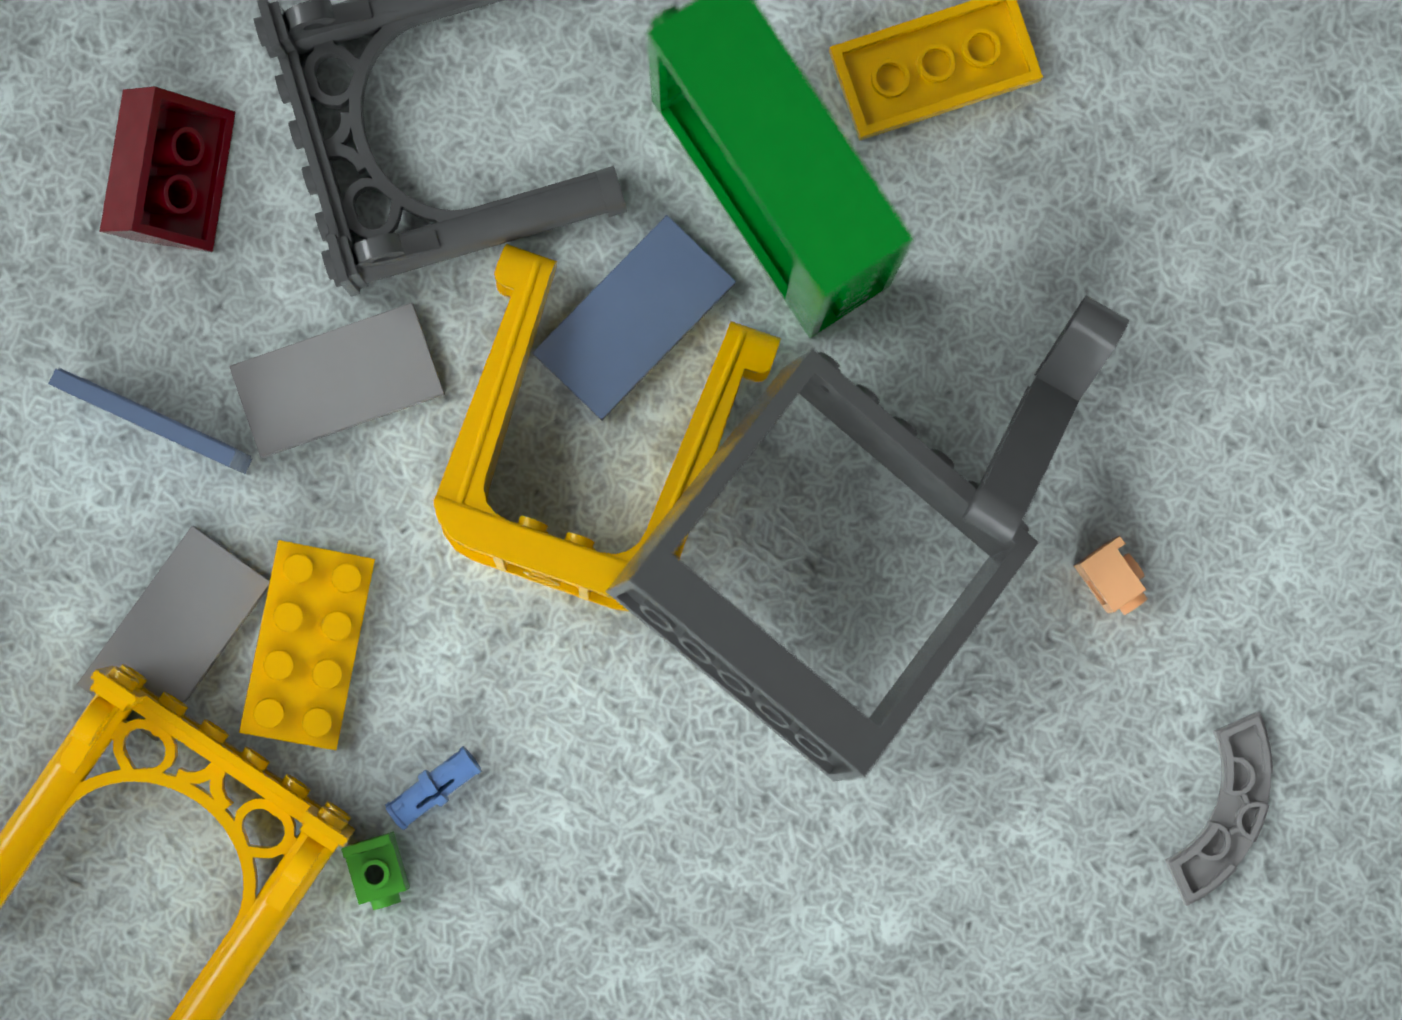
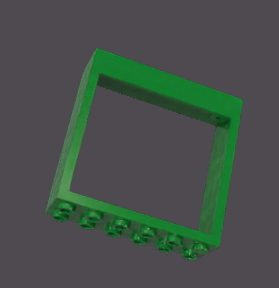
[647,0,914,339]

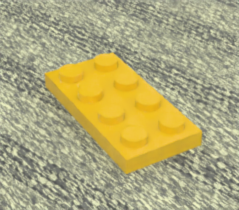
[829,0,1043,141]
[239,540,375,750]

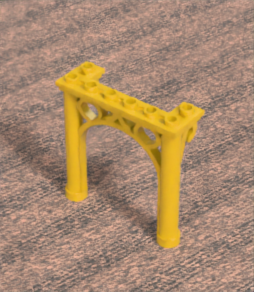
[0,664,356,1020]

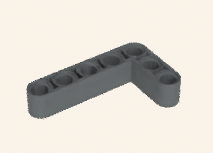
[963,295,1130,544]

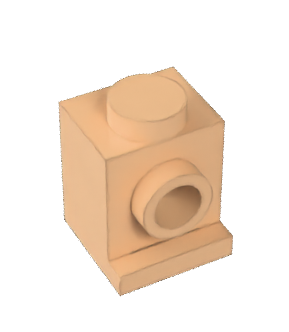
[1074,536,1148,615]

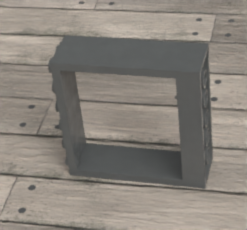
[606,348,1039,781]

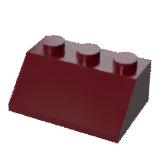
[99,86,236,252]

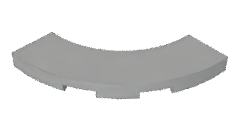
[1165,712,1273,906]

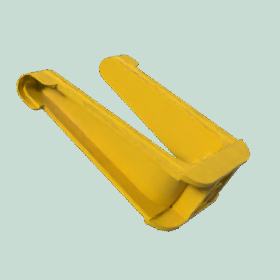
[433,244,781,611]

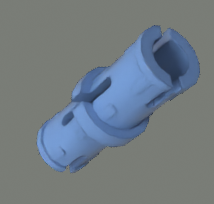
[385,746,482,830]

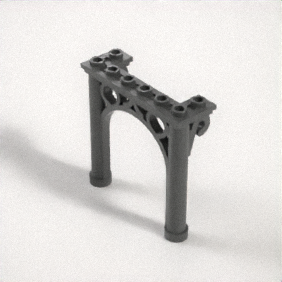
[253,0,627,297]

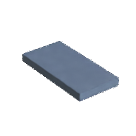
[532,215,736,421]
[48,367,252,474]

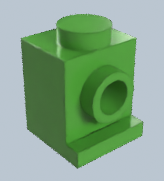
[341,831,410,910]

